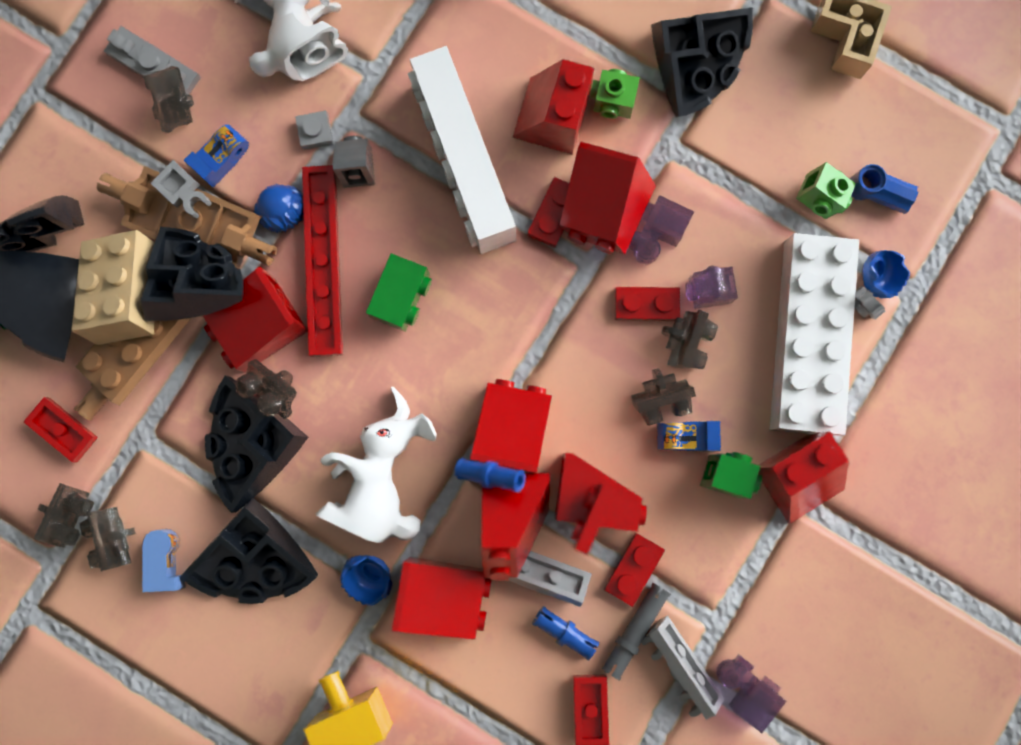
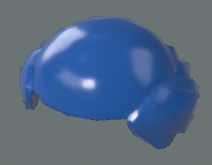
[254,184,304,233]
[862,250,910,299]
[340,555,393,606]

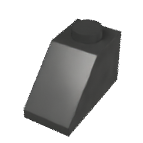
[332,136,375,188]

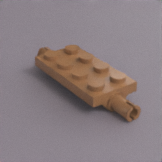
[97,166,277,269]
[74,318,191,421]

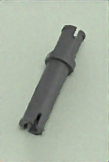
[602,583,671,680]

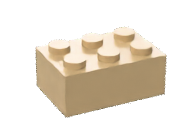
[72,230,155,345]

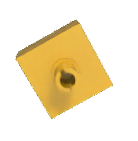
[304,671,393,745]

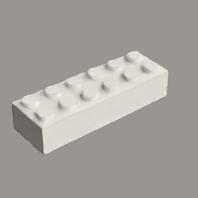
[408,46,516,254]
[769,233,859,436]

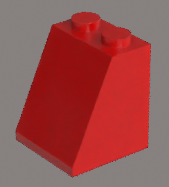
[513,59,595,155]
[559,141,656,254]
[203,267,308,372]
[470,379,552,473]
[758,431,849,524]
[554,452,647,532]
[481,473,550,581]
[392,557,492,639]

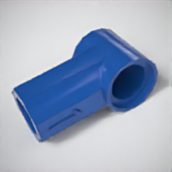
[850,164,918,214]

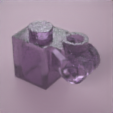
[628,195,695,265]
[685,265,738,309]
[716,654,787,734]

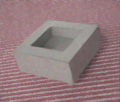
[295,111,334,150]

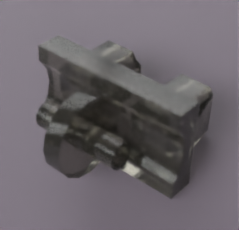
[144,66,194,133]
[661,310,718,369]
[235,359,297,419]
[631,368,696,426]
[34,483,94,548]
[79,507,136,571]

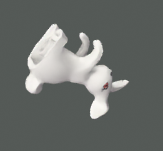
[234,0,348,81]
[316,387,437,543]

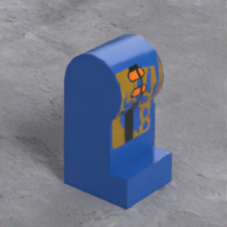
[184,124,249,188]
[657,421,721,452]

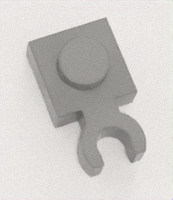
[151,160,211,218]
[855,286,886,320]

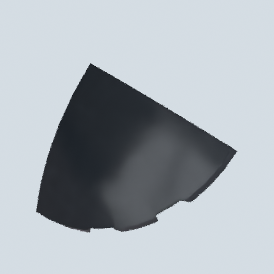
[651,7,753,117]
[0,195,85,252]
[140,227,244,321]
[0,250,79,362]
[205,375,309,513]
[179,498,318,604]

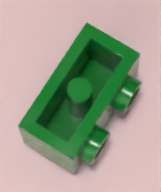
[366,253,432,332]
[700,452,762,499]

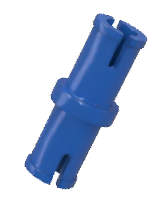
[455,458,525,492]
[532,606,599,660]

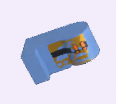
[142,529,185,592]

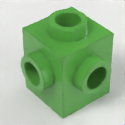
[589,69,640,119]
[796,162,856,219]

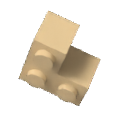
[811,0,892,79]

